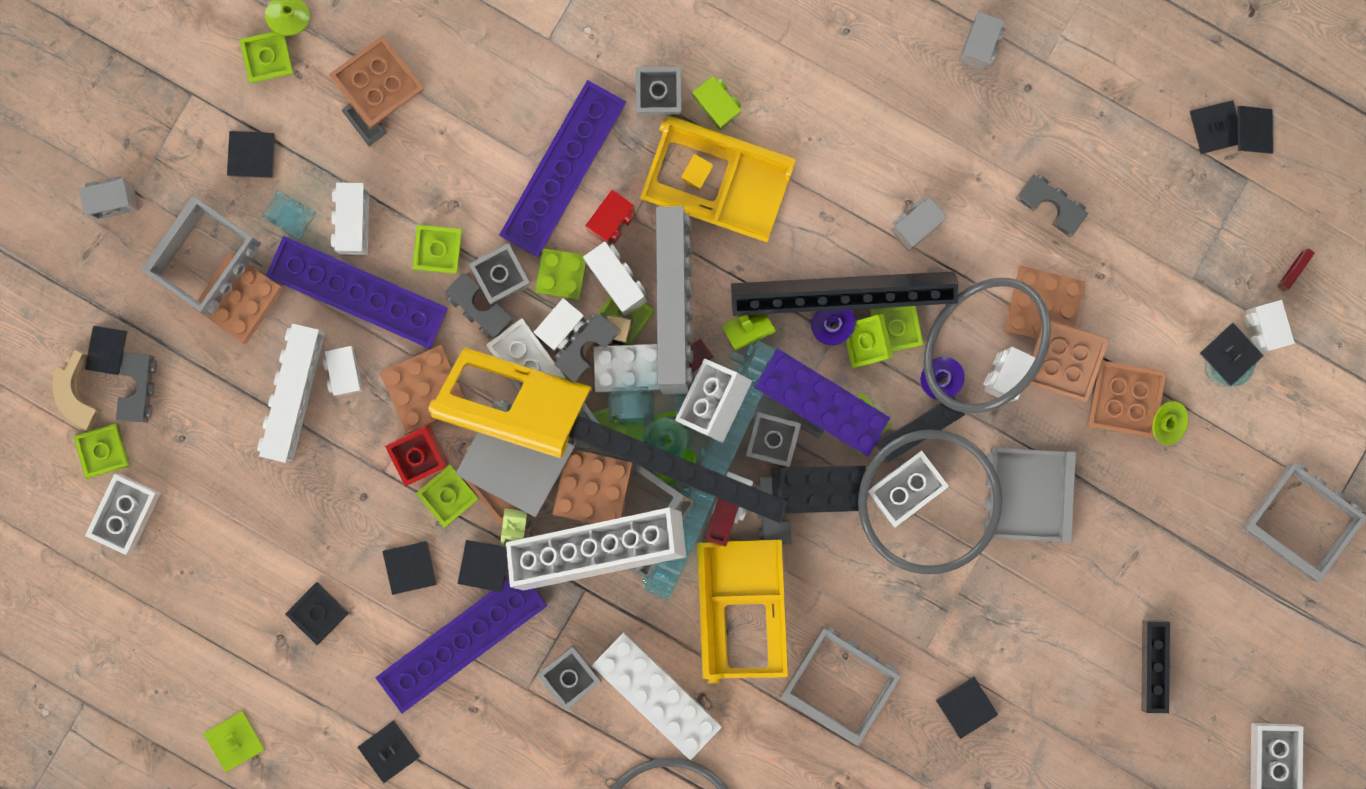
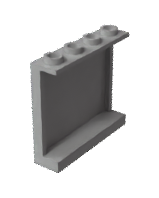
[455,399,575,517]
[984,448,1076,543]

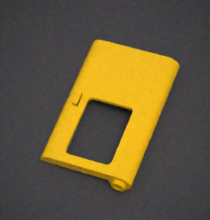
[640,115,796,242]
[429,348,592,458]
[696,540,789,683]

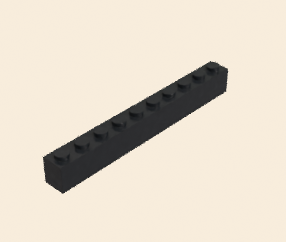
[731,271,958,316]
[569,415,790,523]

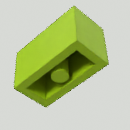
[692,76,742,130]

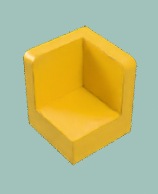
[681,154,713,191]

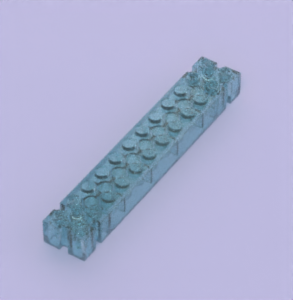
[641,340,776,601]

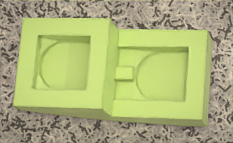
[500,508,527,547]

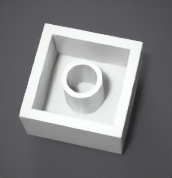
[533,298,586,353]
[1244,300,1295,353]

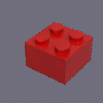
[585,189,636,246]
[385,424,449,487]

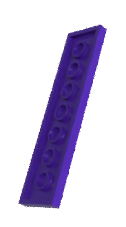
[499,80,626,258]
[266,236,449,349]
[375,579,548,714]

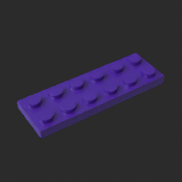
[754,349,890,457]

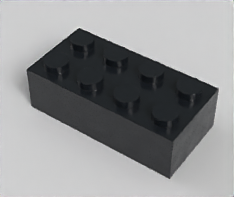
[772,466,866,514]

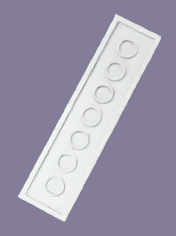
[486,318,627,461]

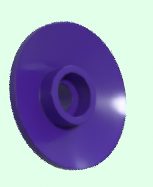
[811,309,856,346]
[920,357,965,400]

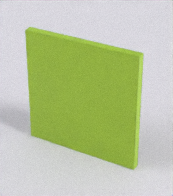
[721,314,776,351]
[203,711,265,773]

